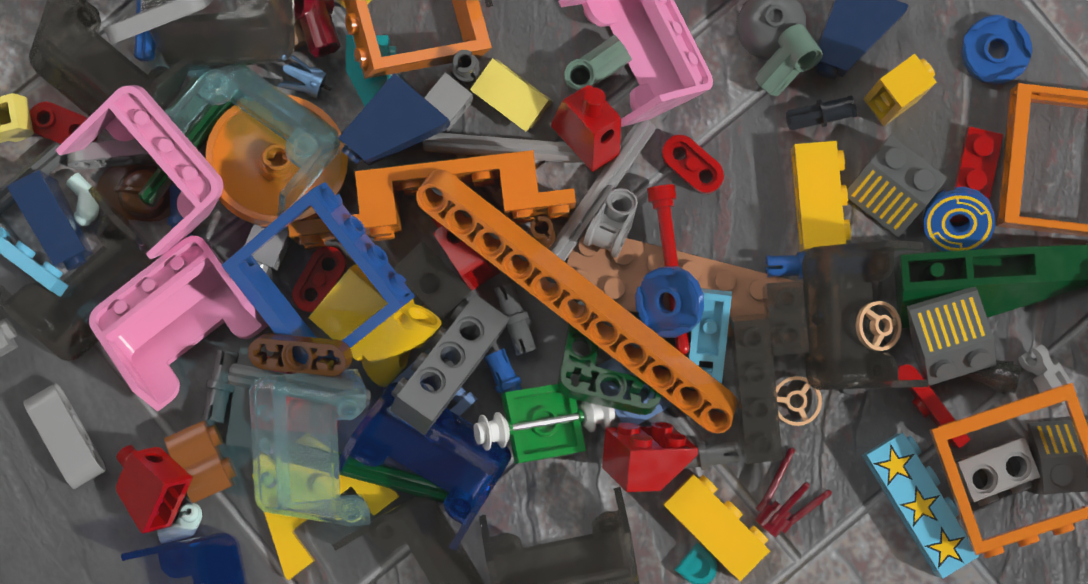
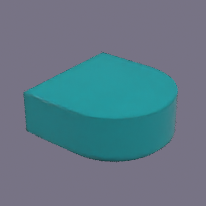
[674,542,717,584]

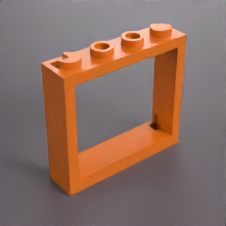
[340,0,492,79]
[997,83,1088,237]
[929,383,1088,558]

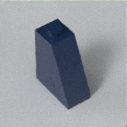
[814,0,908,79]
[338,73,451,166]
[7,170,94,271]

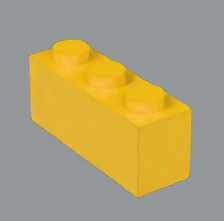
[863,54,937,126]
[791,141,851,252]
[662,474,770,581]

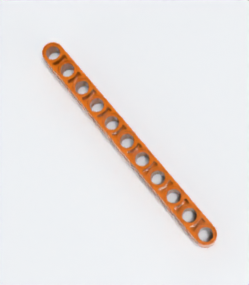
[416,169,738,434]

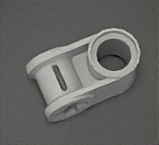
[583,188,638,258]

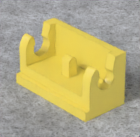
[470,58,552,132]

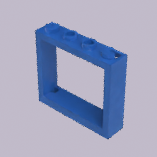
[221,182,415,379]

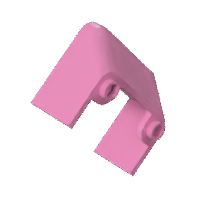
[558,0,713,127]
[55,85,223,259]

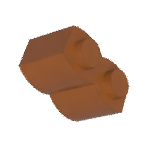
[164,421,237,504]

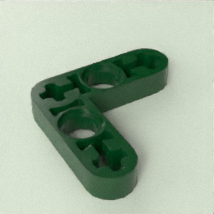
[558,301,661,415]

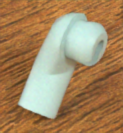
[66,173,100,226]
[157,503,202,544]

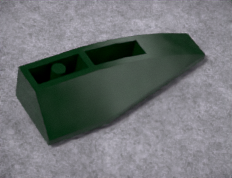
[893,245,1088,328]

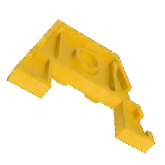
[252,432,400,580]

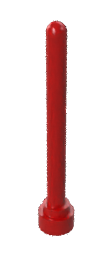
[647,184,690,355]

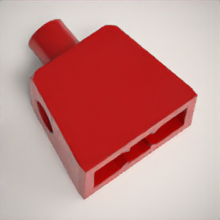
[551,85,621,172]
[431,217,500,291]
[115,445,193,534]

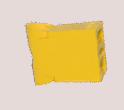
[308,264,442,387]

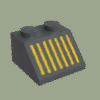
[847,134,948,238]
[907,287,997,386]
[1027,419,1088,495]

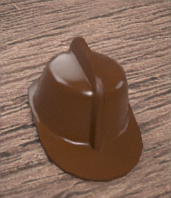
[96,164,170,222]

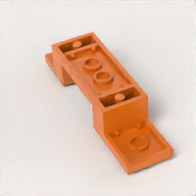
[288,150,576,249]

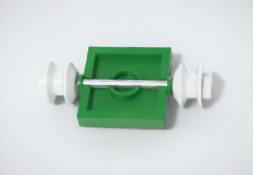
[474,382,615,465]

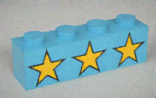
[861,433,979,579]

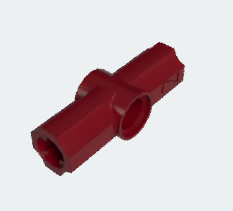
[288,0,341,57]

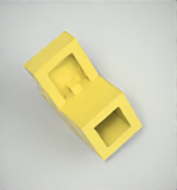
[0,93,34,143]

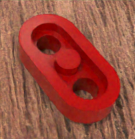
[30,101,98,144]
[662,135,724,194]
[292,246,347,313]

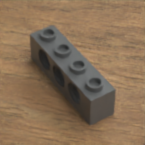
[390,295,510,435]

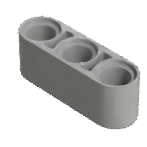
[23,383,106,489]

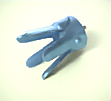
[277,54,332,99]

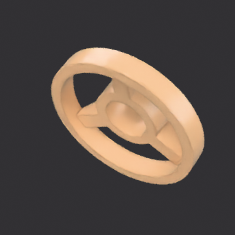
[855,301,901,351]
[772,376,822,426]

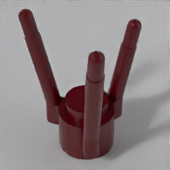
[754,447,832,538]

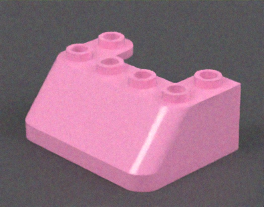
[89,236,269,412]

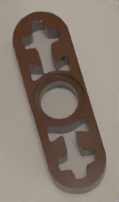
[248,333,353,376]

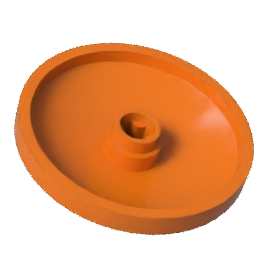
[206,94,348,227]

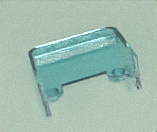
[168,64,340,216]

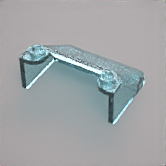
[249,369,370,527]

